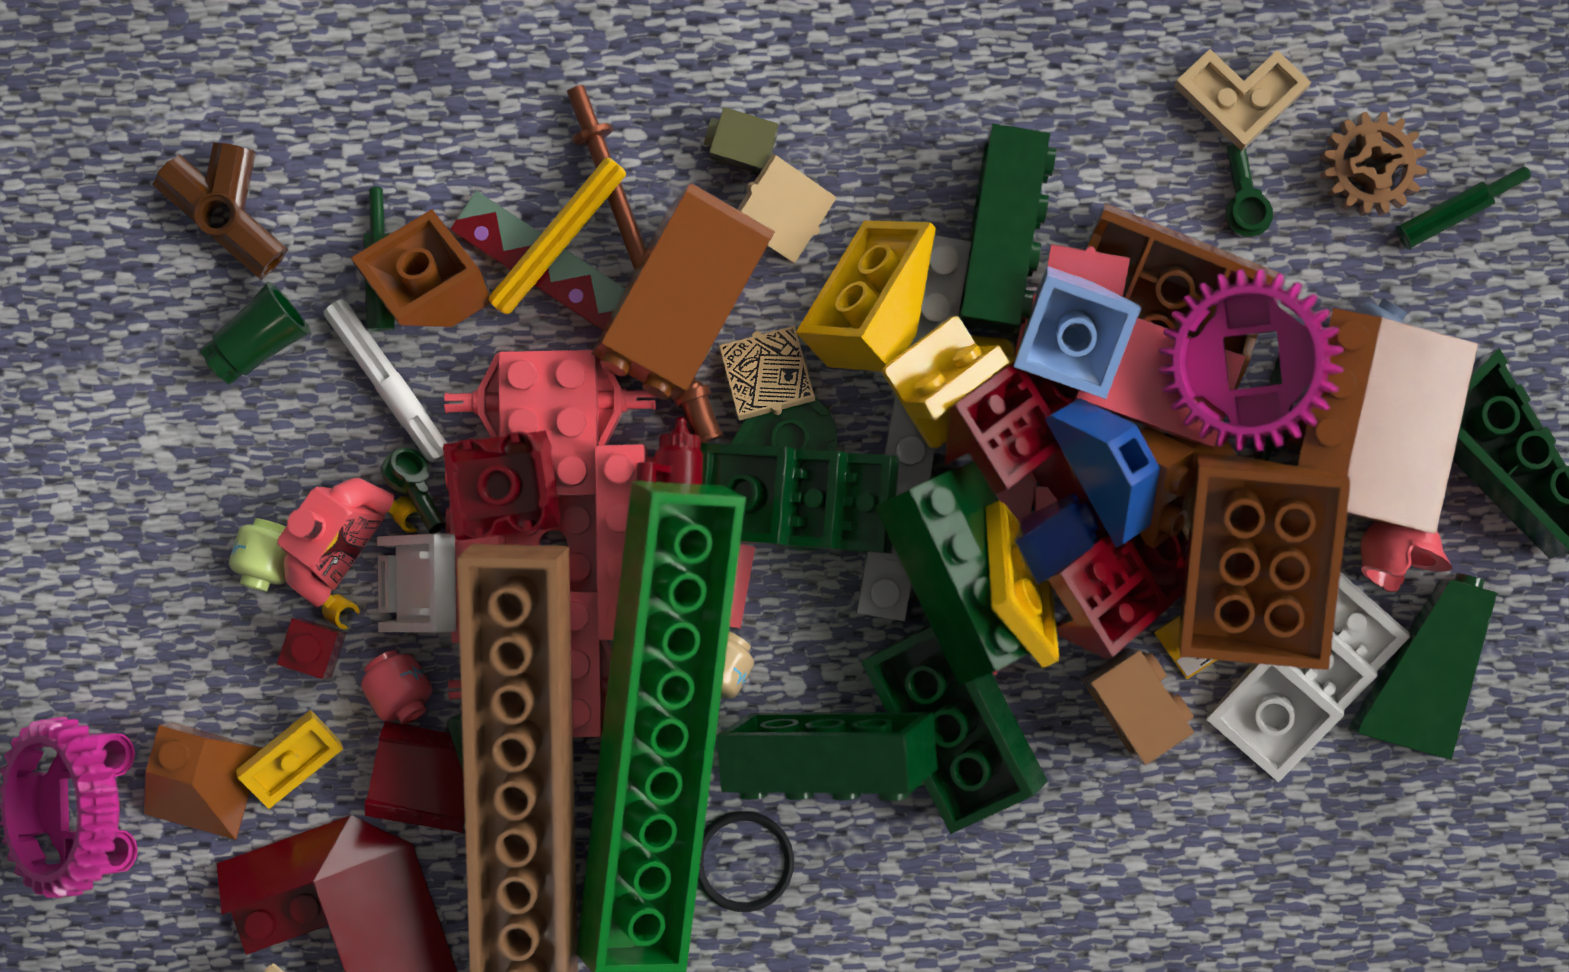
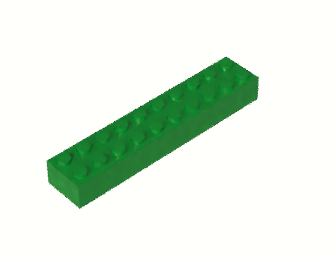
[576,481,746,972]

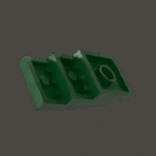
[701,443,899,554]

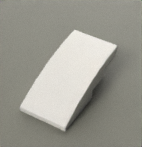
[1206,572,1410,783]

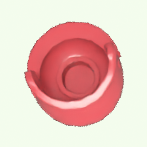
[1360,521,1452,592]

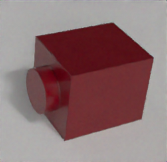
[277,618,347,679]

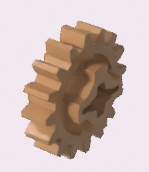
[1320,111,1427,216]

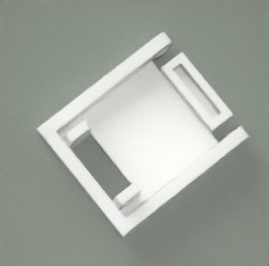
[377,534,456,632]

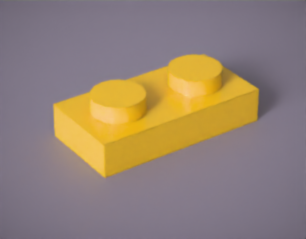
[236,709,343,809]

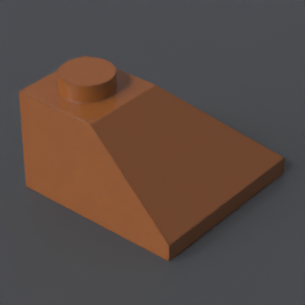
[351,209,491,327]
[144,722,263,840]

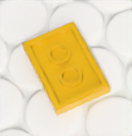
[985,500,1059,668]

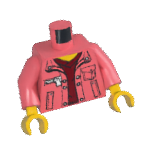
[277,478,417,629]

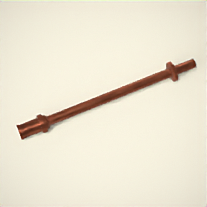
[567,85,723,445]

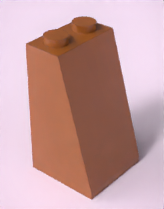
[591,183,775,400]

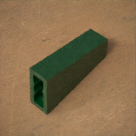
[1349,573,1497,760]

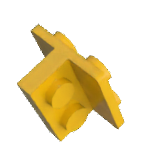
[882,316,1009,448]

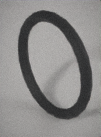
[698,811,794,912]

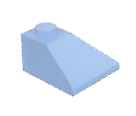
[1014,266,1141,399]

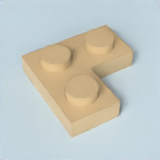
[1174,49,1311,151]

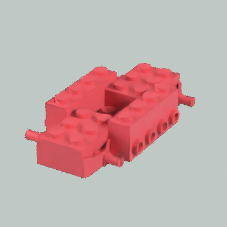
[444,350,656,737]

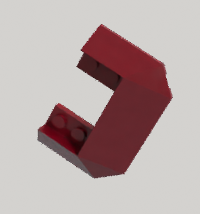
[945,361,1188,659]
[216,815,458,972]

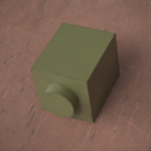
[704,107,779,174]

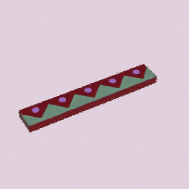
[450,190,713,372]

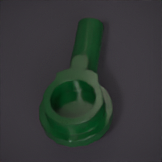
[1225,144,1273,238]
[381,448,446,534]

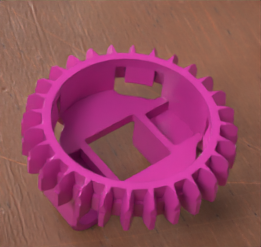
[1159,269,1343,451]
[0,717,138,898]

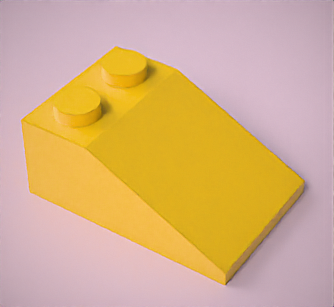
[796,220,936,372]

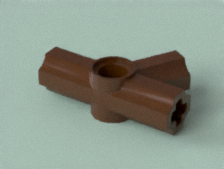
[152,142,289,280]

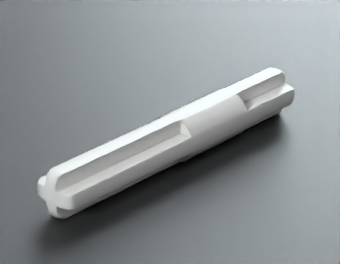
[324,299,447,462]

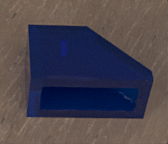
[1015,493,1100,584]

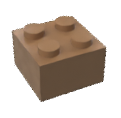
[1081,648,1195,765]

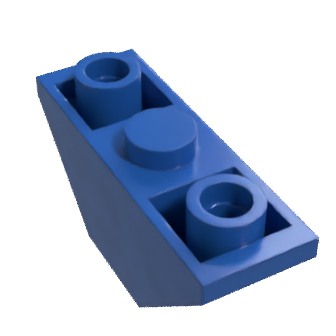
[1045,398,1160,547]

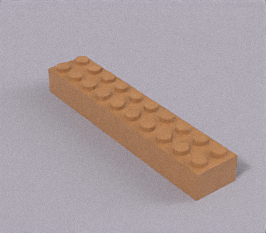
[457,544,578,972]

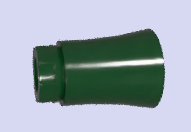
[200,282,311,385]

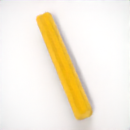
[489,157,626,314]

